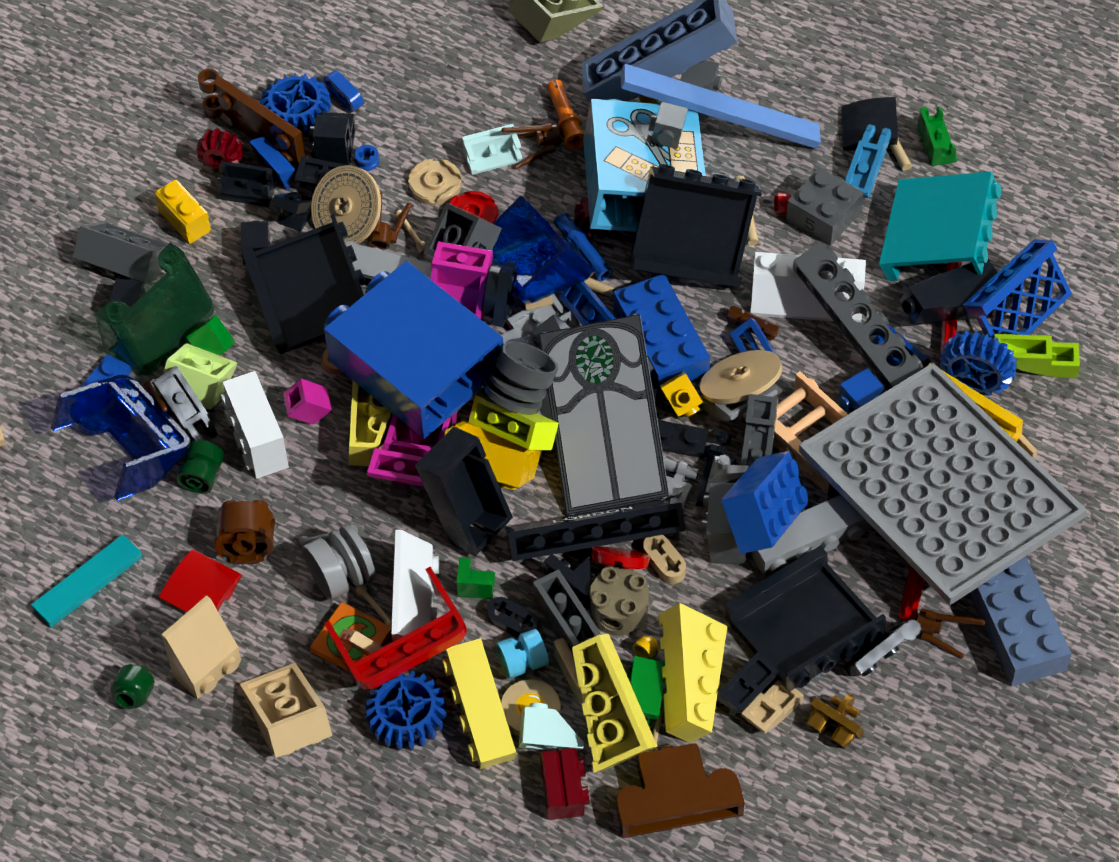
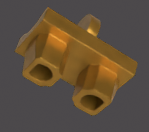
[807,694,865,749]

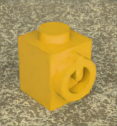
[660,371,703,418]

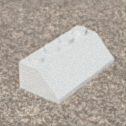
[751,252,866,323]
[391,530,439,662]

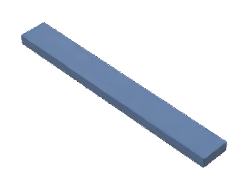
[621,64,821,149]

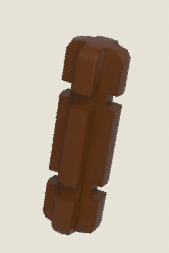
[726,306,779,340]

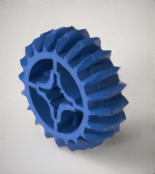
[260,73,331,137]
[940,331,1017,396]
[365,671,447,750]

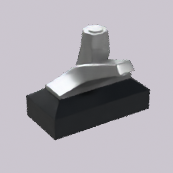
[696,453,749,507]

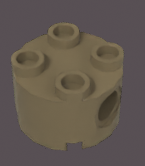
[590,566,649,636]

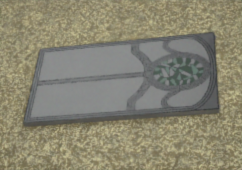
[539,314,670,516]

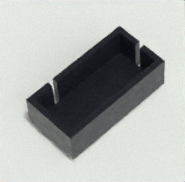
[415,427,513,556]

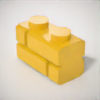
[155,180,211,244]

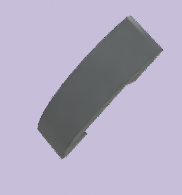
[737,394,778,481]

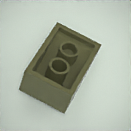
[508,0,604,42]

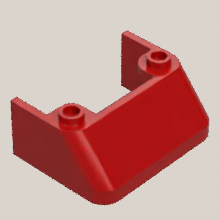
[324,566,467,689]

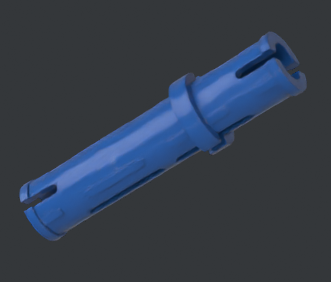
[553,213,612,281]

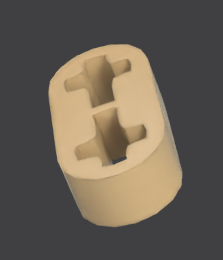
[643,535,686,584]

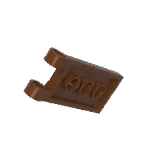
[198,69,305,169]

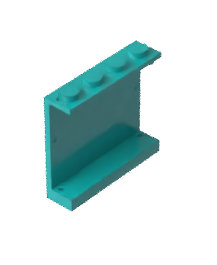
[879,171,1001,281]

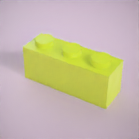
[469,395,559,450]

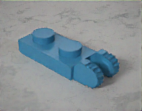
[845,124,891,199]

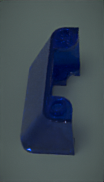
[492,195,595,304]

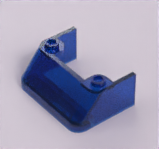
[50,375,190,501]

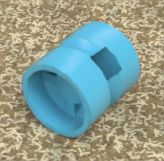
[496,629,549,679]

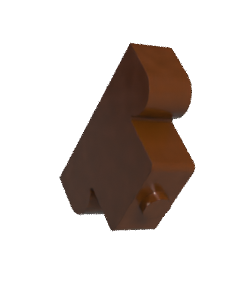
[617,743,745,838]

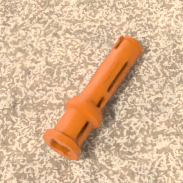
[546,79,584,150]

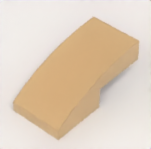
[741,679,804,734]

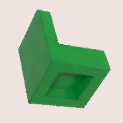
[186,315,235,355]
[457,558,495,599]

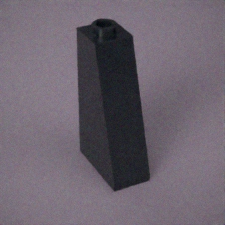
[899,259,1014,324]

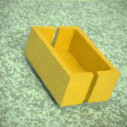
[444,421,541,490]

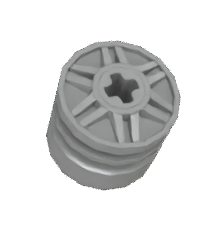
[302,523,376,601]

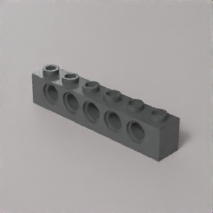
[793,241,923,390]

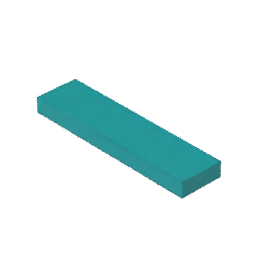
[31,534,143,628]

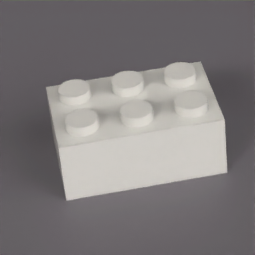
[221,371,289,479]

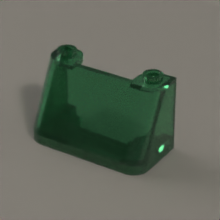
[95,242,214,376]

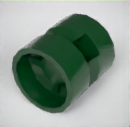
[176,440,224,494]

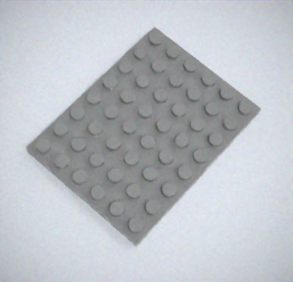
[799,363,1087,605]

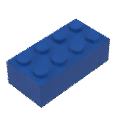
[614,274,710,394]
[721,451,808,554]

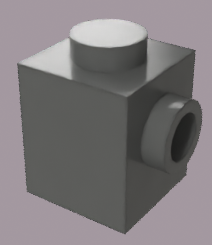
[648,102,688,149]

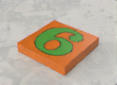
[310,602,392,671]

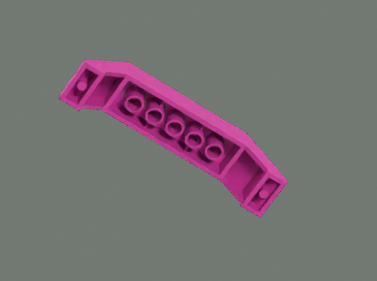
[367,242,493,487]

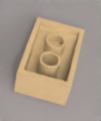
[162,596,241,699]
[240,663,332,758]

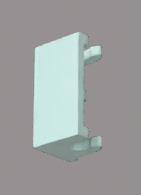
[462,124,522,175]

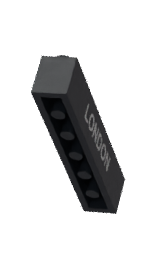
[505,497,686,561]

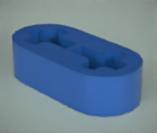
[323,70,364,112]

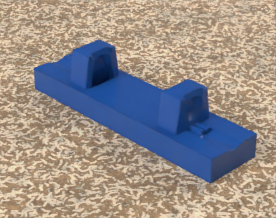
[559,276,616,325]

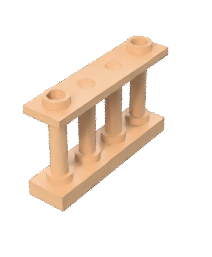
[773,371,848,496]

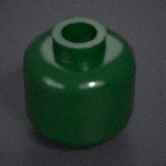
[110,664,155,709]

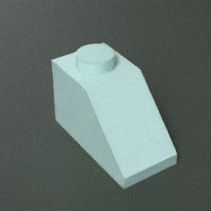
[519,703,584,753]

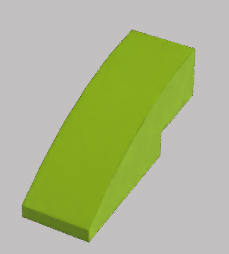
[994,334,1080,378]

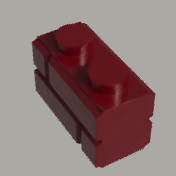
[540,748,590,820]

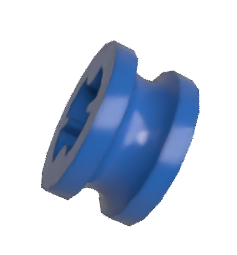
[355,145,379,171]

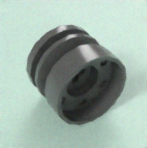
[484,341,558,415]

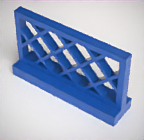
[963,239,1072,339]

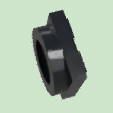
[483,261,518,327]

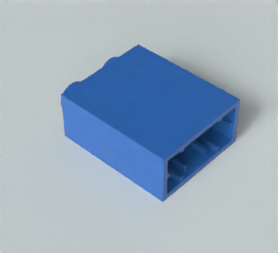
[324,260,504,439]

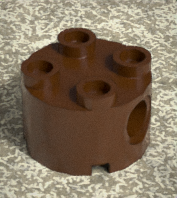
[215,500,275,565]

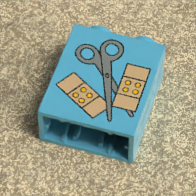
[583,99,706,232]

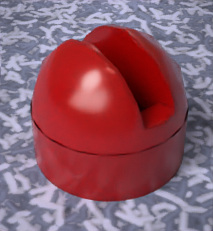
[774,193,792,214]

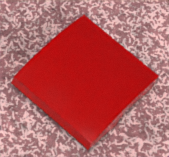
[159,549,242,612]

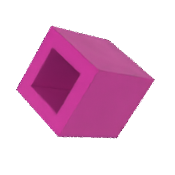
[283,379,332,425]

